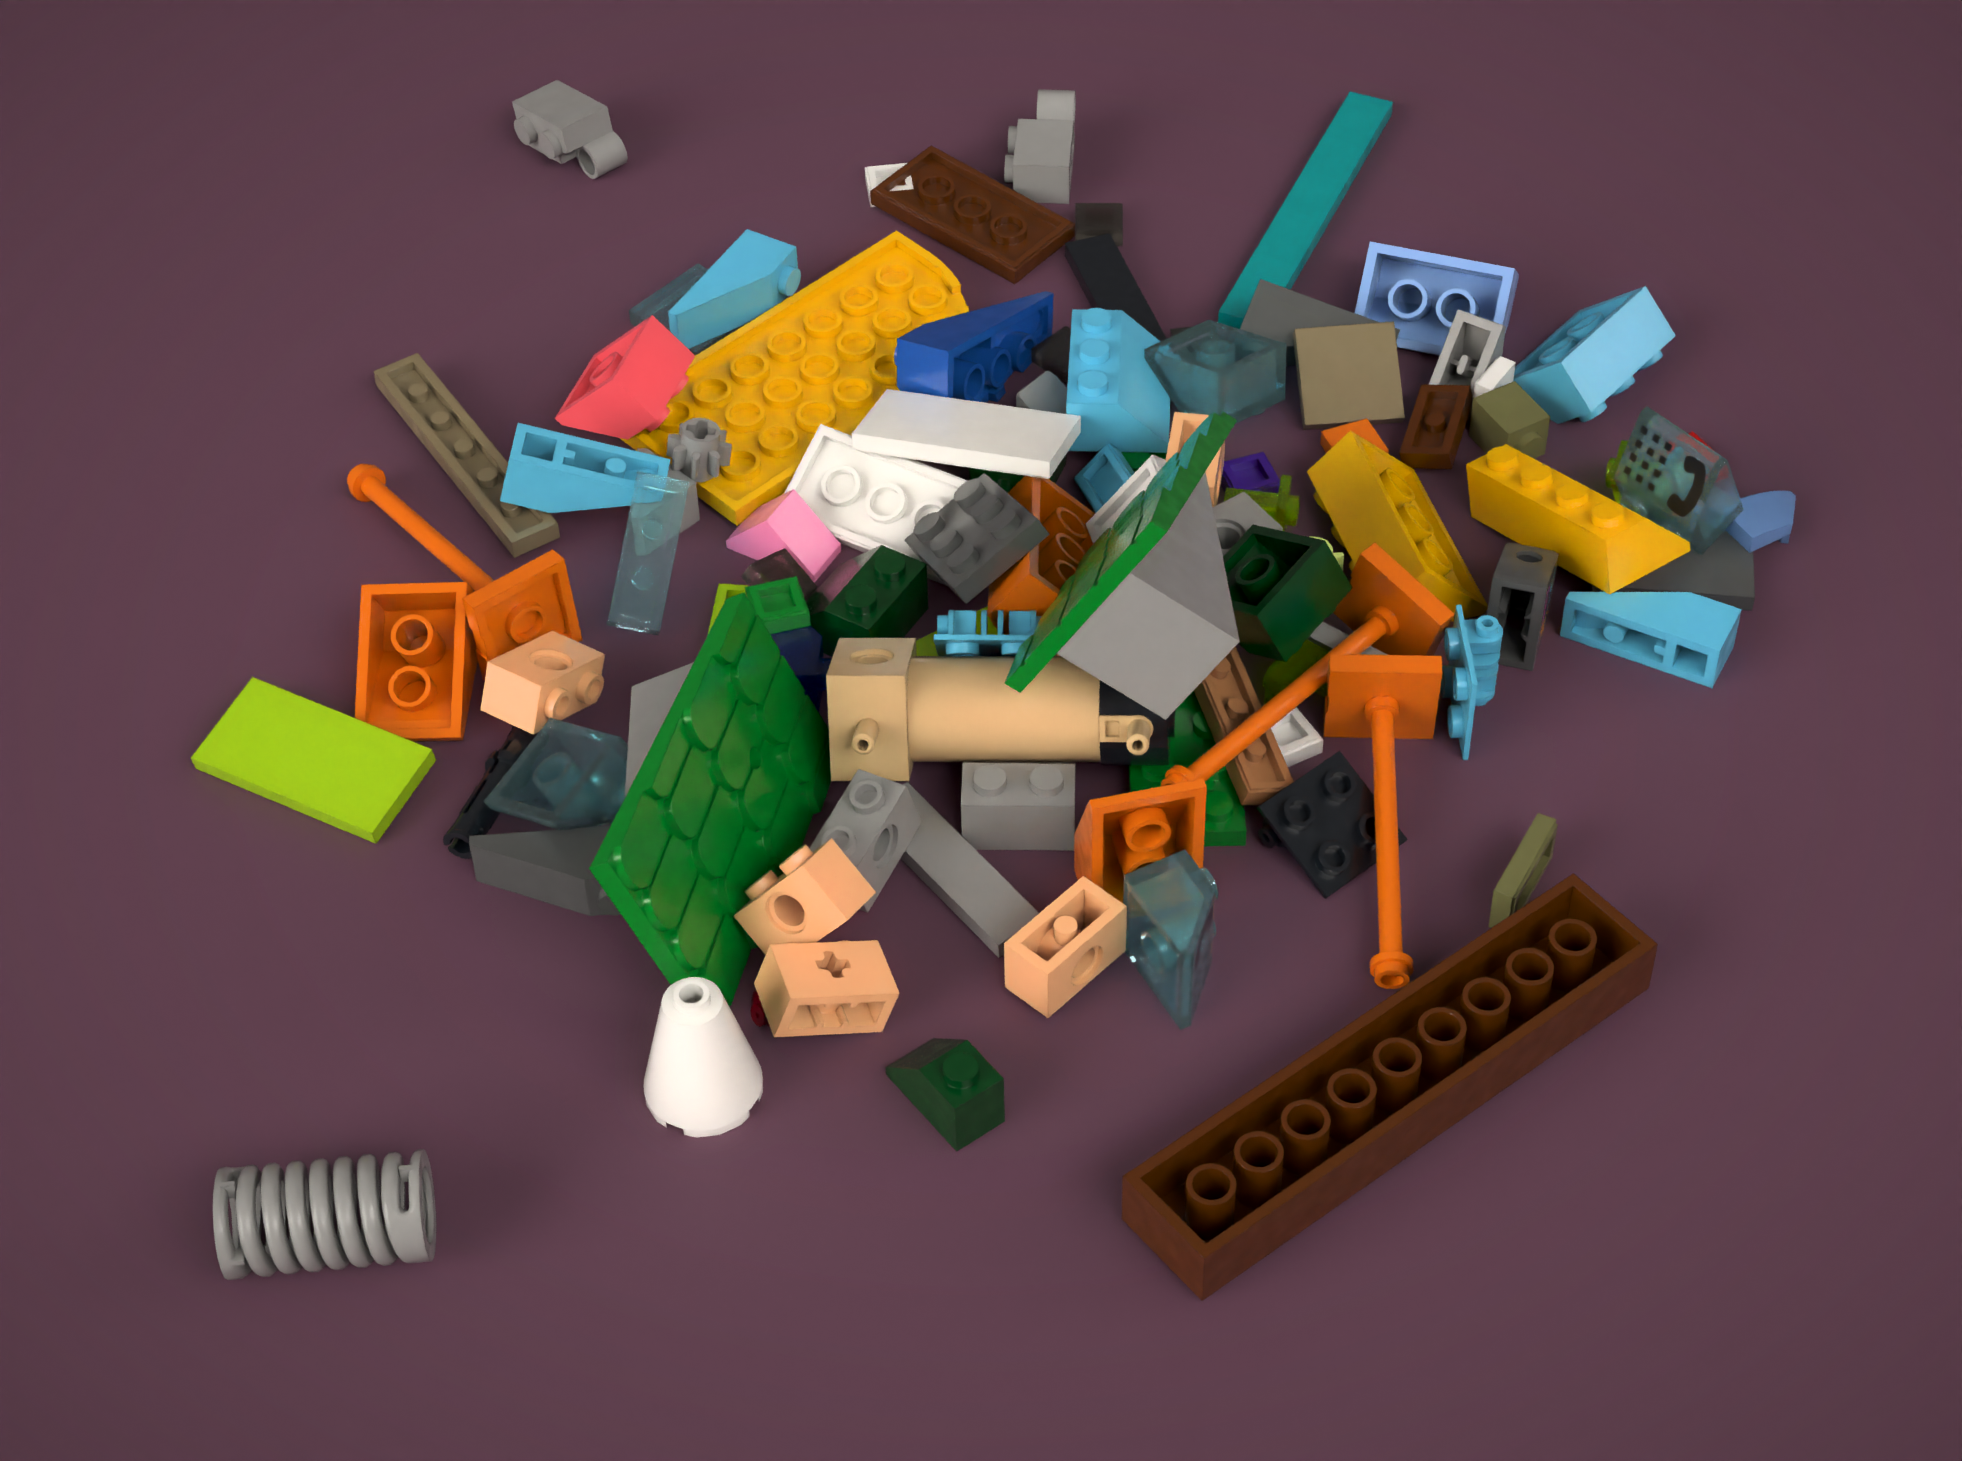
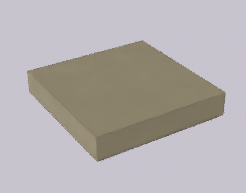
[1293,321,1405,430]

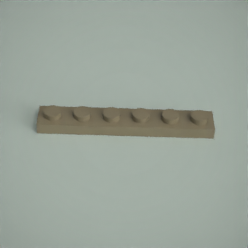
[373,353,560,558]

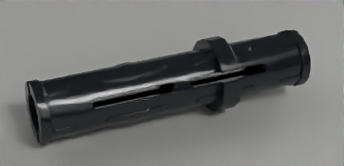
[443,726,546,859]

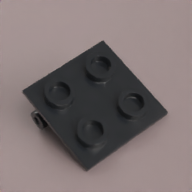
[1257,750,1408,899]

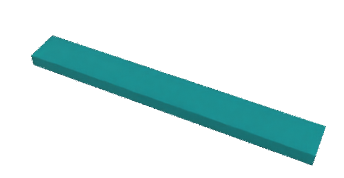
[1218,91,1393,330]

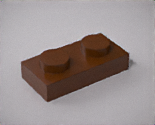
[1399,384,1473,469]

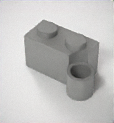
[512,80,628,179]
[1004,89,1076,204]

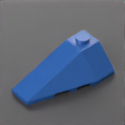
[894,291,1054,403]

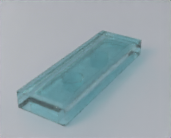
[606,471,689,636]

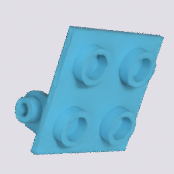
[1440,604,1503,760]
[933,610,1042,656]

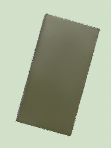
[1488,813,1558,928]

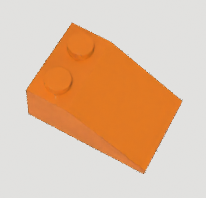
[355,582,478,742]
[1074,778,1207,914]

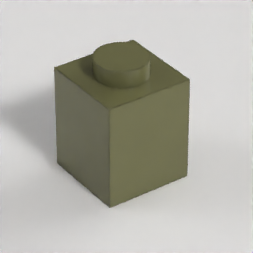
[1469,381,1550,459]

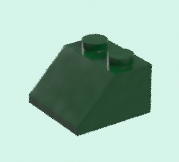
[1223,525,1353,663]
[783,545,929,657]

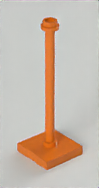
[347,463,583,681]
[1161,542,1455,786]
[1323,654,1442,989]

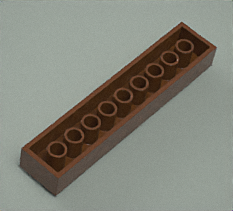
[1122,873,1658,1301]

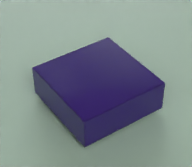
[1220,452,1283,504]

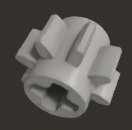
[666,418,732,482]

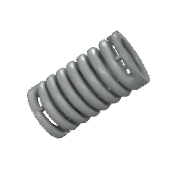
[213,1149,436,1280]

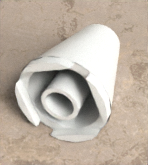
[643,977,763,1138]

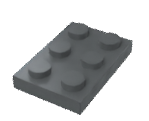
[904,473,1050,604]

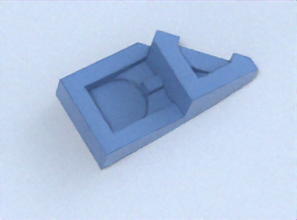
[1716,491,1796,553]

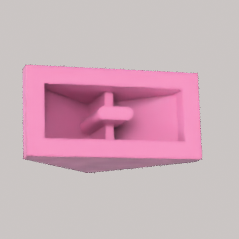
[726,489,841,583]

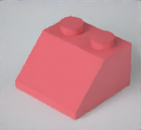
[555,315,695,440]

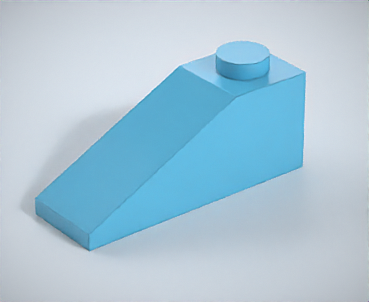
[668,229,801,349]
[500,423,671,513]
[1560,592,1742,688]

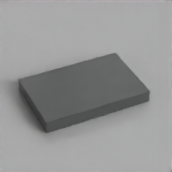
[1592,516,1755,611]

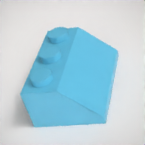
[1513,286,1676,424]
[1066,308,1172,453]

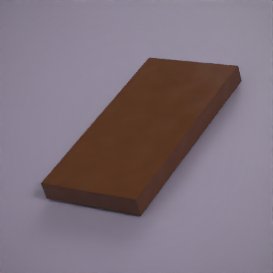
[870,145,1075,284]

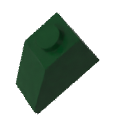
[885,1038,1005,1151]

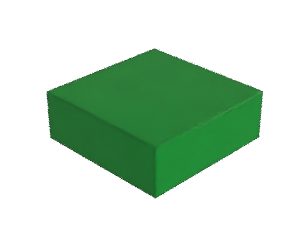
[745,576,811,634]

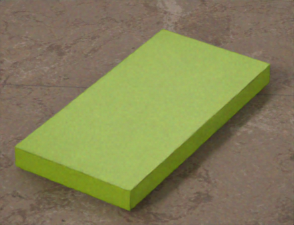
[191,677,436,844]

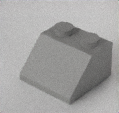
[961,761,1076,851]

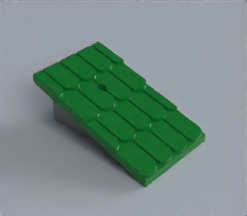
[1004,411,1240,720]
[589,592,831,1007]

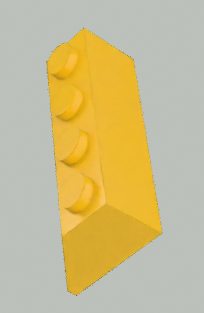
[1307,430,1488,622]
[1466,444,1691,594]

